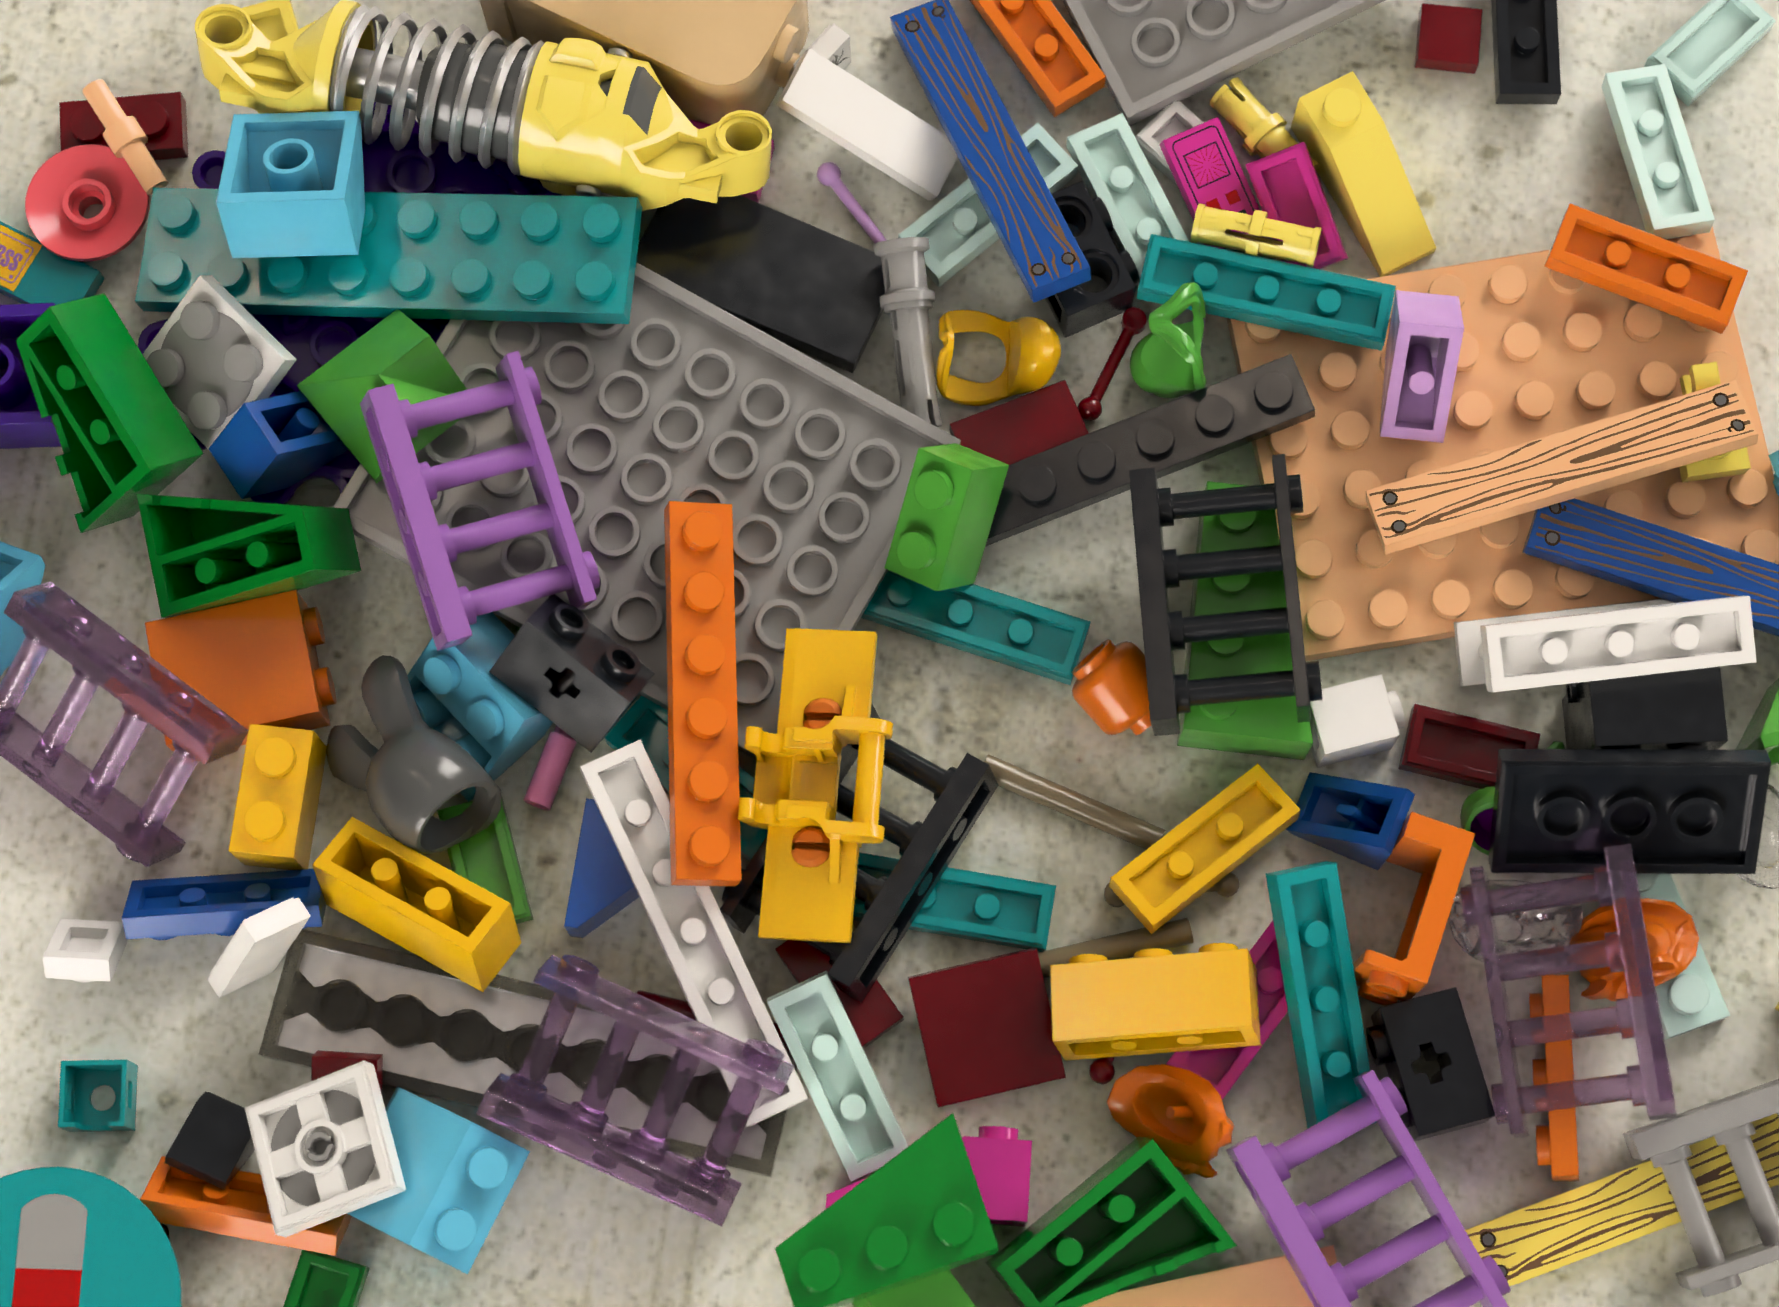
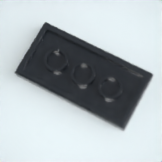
[636,195,885,373]
[1488,749,1771,874]

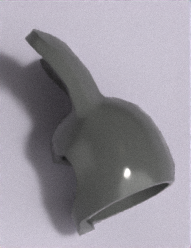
[326,655,501,854]

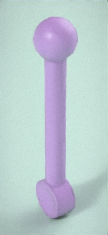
[817,162,886,244]

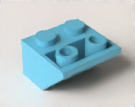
[407,612,553,802]

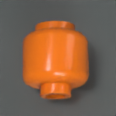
[1072,639,1151,735]

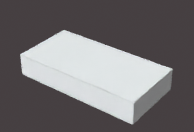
[207,897,310,998]

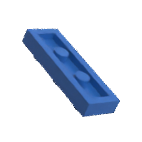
[122,869,326,940]

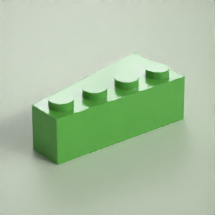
[1177,481,1313,760]

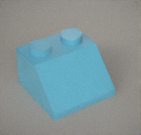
[216,111,365,258]
[347,1086,530,1274]

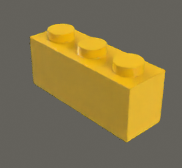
[312,817,521,992]
[1050,943,1261,1061]

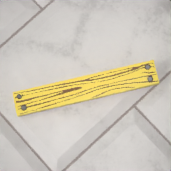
[1465,1113,1779,1286]

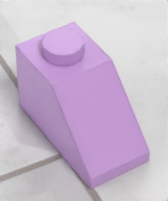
[1380,290,1464,443]

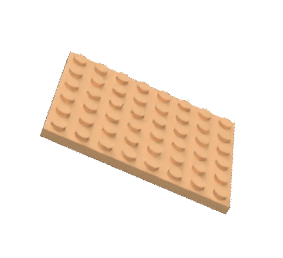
[1227,226,1779,661]

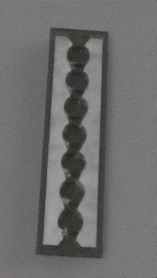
[259,929,798,1178]

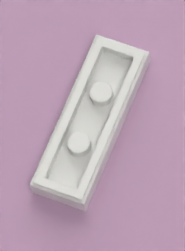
[776,48,958,201]

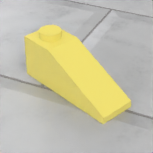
[1291,71,1436,277]

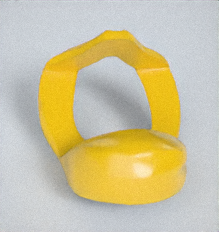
[936,310,1061,406]

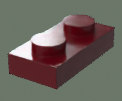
[59,92,188,160]

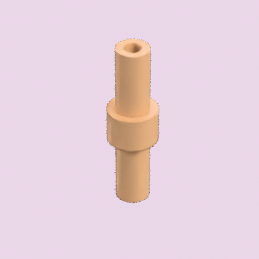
[82,79,168,195]

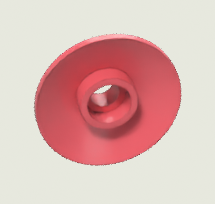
[25,144,150,262]

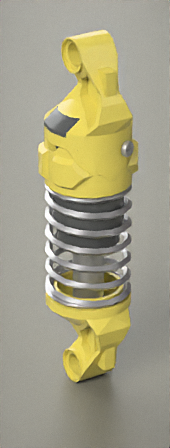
[195,0,772,211]

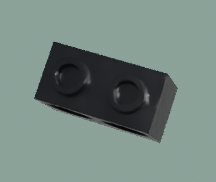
[1045,181,1140,338]

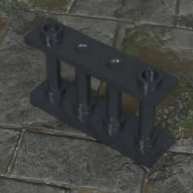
[1129,454,1322,736]
[720,704,998,1003]

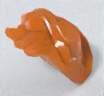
[1564,898,1699,1002]
[1107,1064,1234,1178]

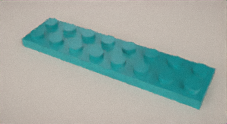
[135,187,643,324]

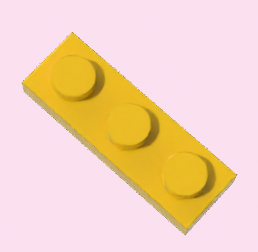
[1109,763,1301,934]

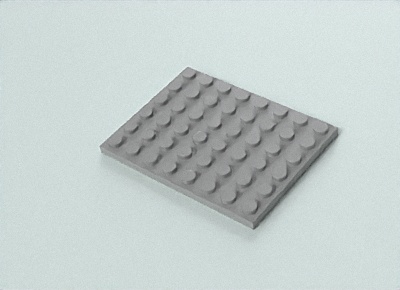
[333,262,961,760]

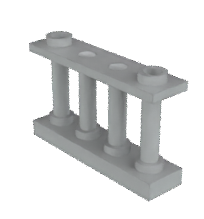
[1622,1079,1779,1297]

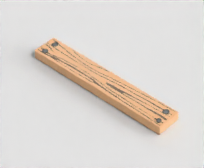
[1365,379,1759,555]

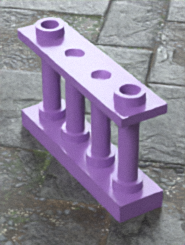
[360,351,600,651]
[1226,1070,1511,1307]

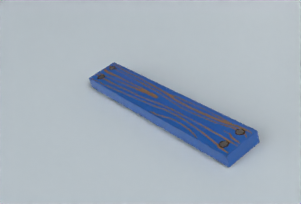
[890,0,1092,303]
[1522,498,1779,637]

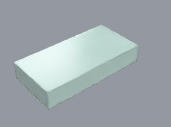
[1644,0,1776,106]

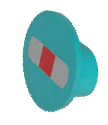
[0,1167,182,1307]

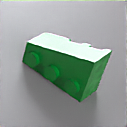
[16,293,204,533]
[136,494,361,618]
[775,1113,999,1307]
[986,1136,1237,1307]

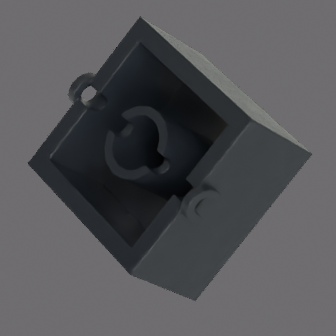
[1562,667,1728,750]

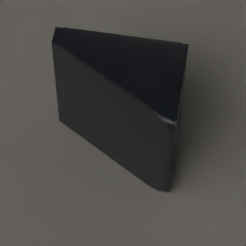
[165,1092,255,1190]

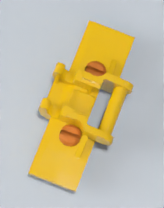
[738,628,893,943]

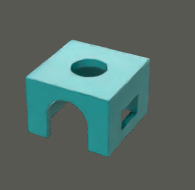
[58,1060,138,1132]

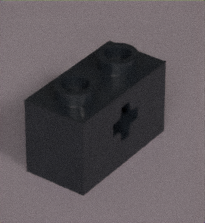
[489,594,655,753]
[1366,987,1496,1142]

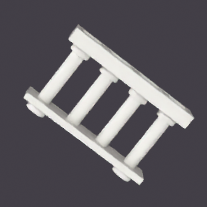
[1454,596,1757,692]

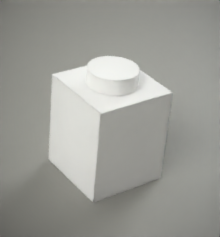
[1310,674,1405,768]

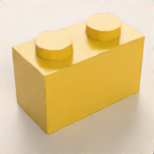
[228,724,326,870]

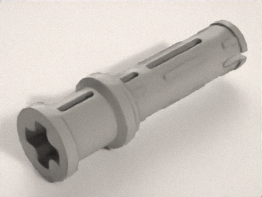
[874,237,942,427]

